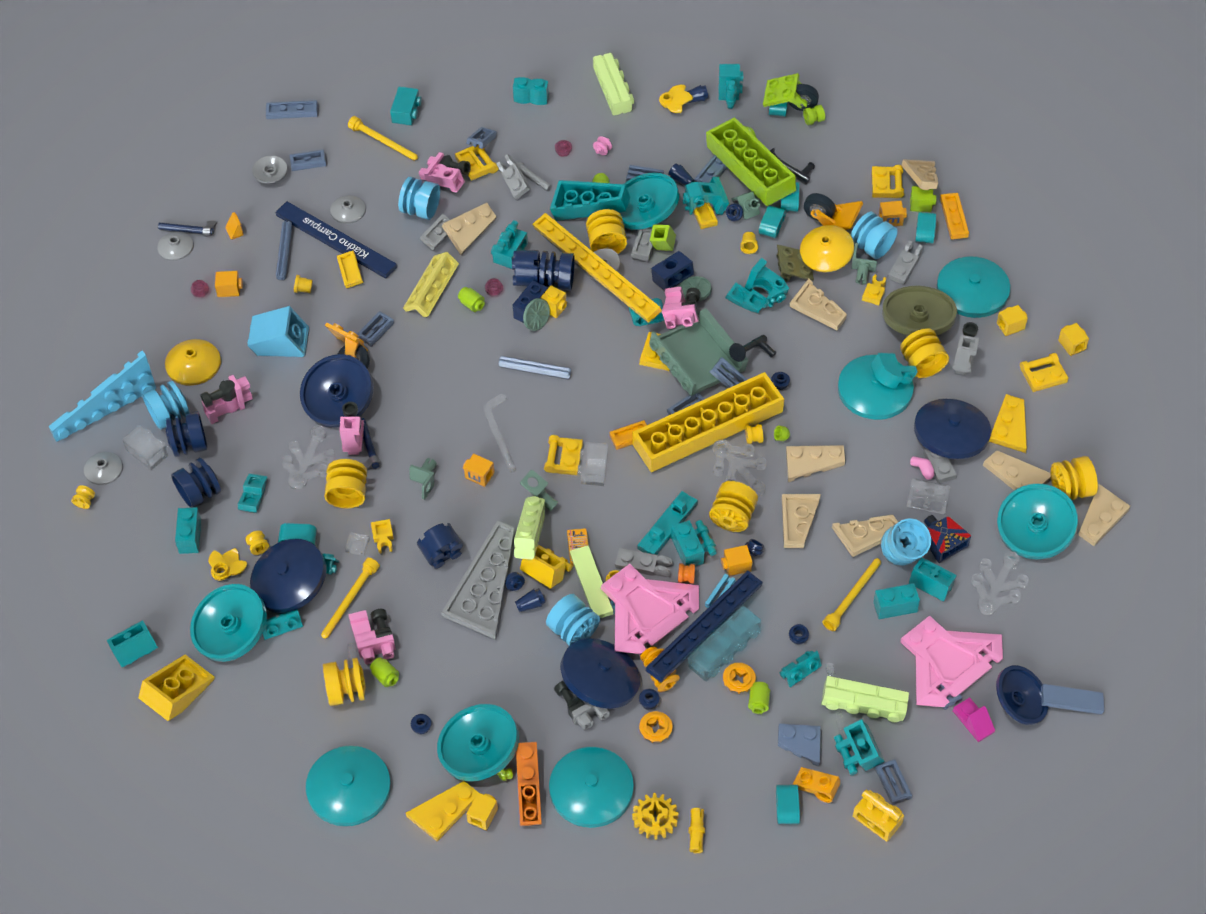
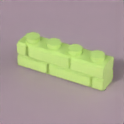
[593,53,634,115]
[514,496,545,559]
[821,676,909,722]

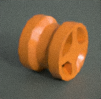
[678,563,695,584]

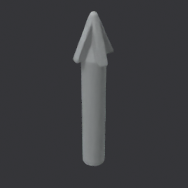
[515,161,552,191]

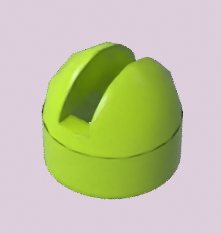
[774,425,790,441]

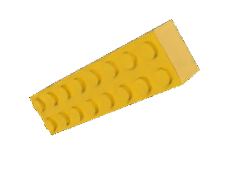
[632,372,784,472]

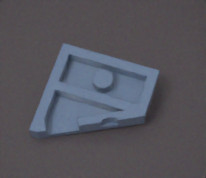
[778,724,821,766]

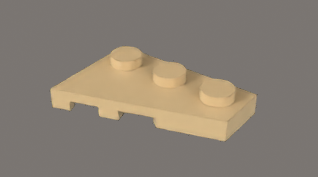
[901,159,938,190]
[442,203,496,255]
[790,279,847,330]
[786,445,845,482]
[983,451,1051,490]
[1078,484,1131,546]
[782,494,821,548]
[832,515,898,557]

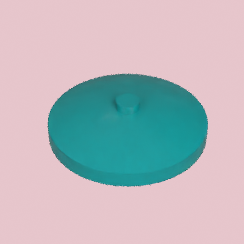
[620,173,680,230]
[937,256,1010,318]
[838,355,914,420]
[997,484,1078,559]
[190,584,267,662]
[437,704,519,781]
[306,746,391,826]
[549,747,634,828]

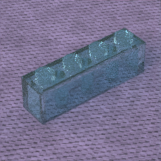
[688,606,761,681]

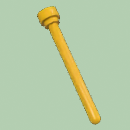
[348,116,418,161]
[321,557,380,639]
[822,558,881,631]

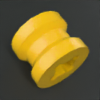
[745,424,763,444]
[71,485,95,509]
[245,530,269,555]

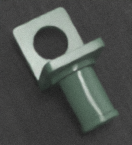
[731,191,760,219]
[851,243,877,284]
[409,458,437,500]
[520,470,558,512]

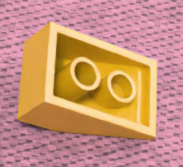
[138,654,215,721]

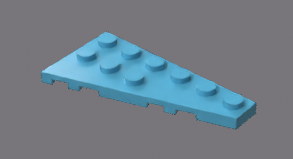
[49,350,156,442]

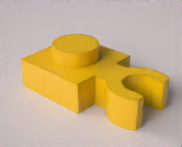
[862,274,886,305]
[371,519,393,554]

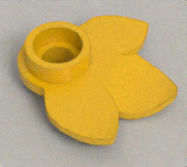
[659,85,693,113]
[208,548,247,581]

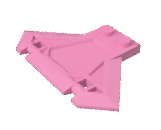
[600,564,699,654]
[900,616,1003,707]

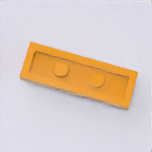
[940,193,969,239]

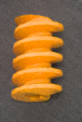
[640,647,680,692]

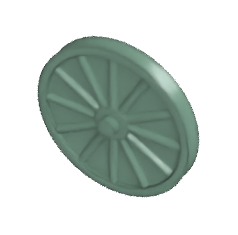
[679,276,712,301]
[523,298,550,331]

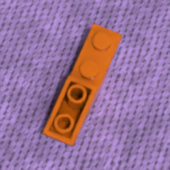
[516,742,542,826]

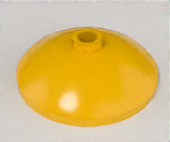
[800,225,854,272]
[165,339,221,386]

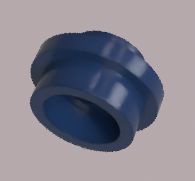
[726,203,743,221]
[771,372,790,390]
[745,539,764,556]
[505,572,525,591]
[789,624,809,644]
[639,689,660,709]
[411,714,432,734]

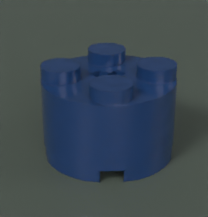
[512,250,540,286]
[417,523,463,569]

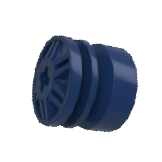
[538,251,575,291]
[166,411,207,457]
[171,457,221,508]

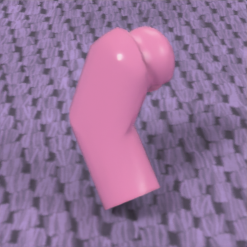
[910,456,935,480]

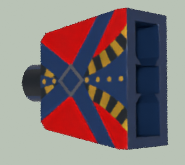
[924,515,971,563]

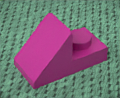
[953,697,995,742]

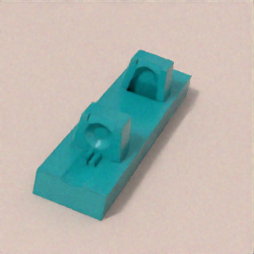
[637,491,698,555]

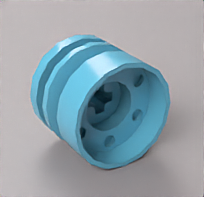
[398,177,441,220]
[851,211,898,259]
[142,380,190,430]
[881,518,931,566]
[546,594,600,646]

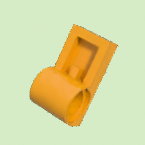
[793,767,841,803]

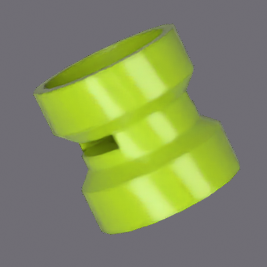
[803,104,826,125]

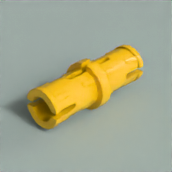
[688,808,705,853]

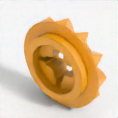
[723,663,756,694]
[639,711,673,743]

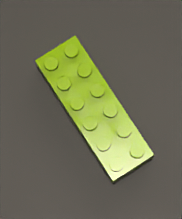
[706,117,796,206]

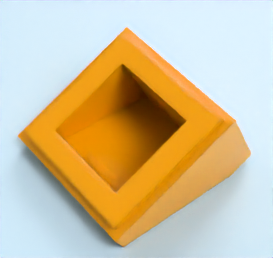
[226,212,243,239]

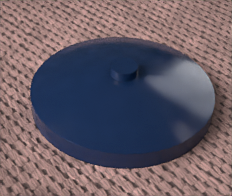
[300,354,374,427]
[914,399,991,459]
[250,539,326,613]
[560,639,640,709]

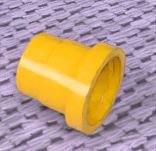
[740,232,758,254]
[294,275,313,293]

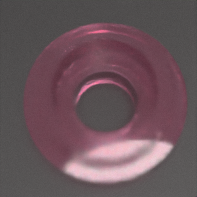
[555,140,572,156]
[485,278,503,296]
[191,280,209,297]

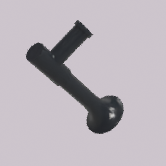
[770,148,815,184]
[729,335,776,362]

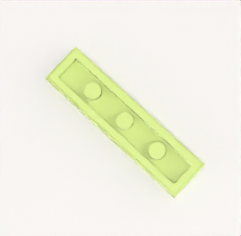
[570,546,613,618]

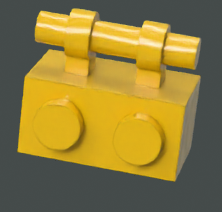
[520,545,573,589]
[853,789,904,842]

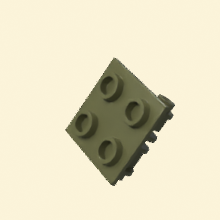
[776,245,814,282]

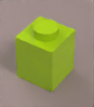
[910,186,936,212]
[650,225,676,251]

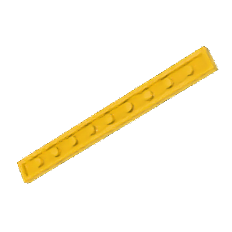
[532,213,662,323]

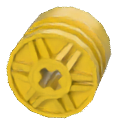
[586,209,627,254]
[900,328,949,378]
[1050,456,1098,500]
[324,459,367,508]
[709,481,758,532]
[323,657,366,706]

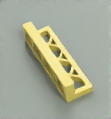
[403,252,459,317]

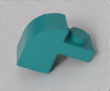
[871,353,918,389]

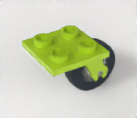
[763,73,819,111]

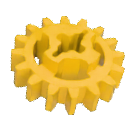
[632,793,679,840]

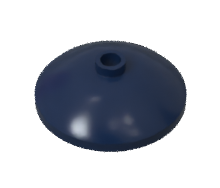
[996,665,1048,725]

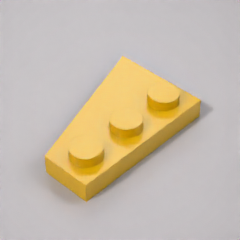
[989,394,1027,453]

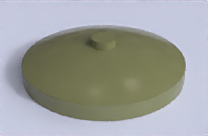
[882,286,957,336]

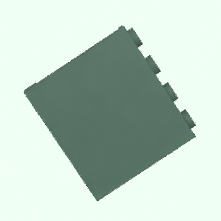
[649,308,748,396]

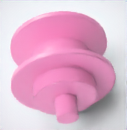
[593,136,612,155]

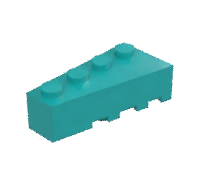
[550,180,630,221]

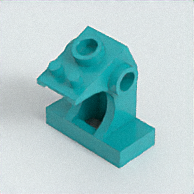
[682,177,729,215]
[744,258,789,308]

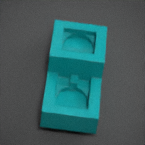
[725,282,766,313]
[238,474,267,513]

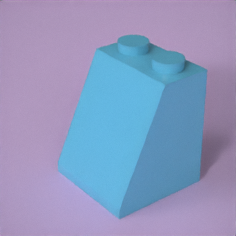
[247,306,309,357]

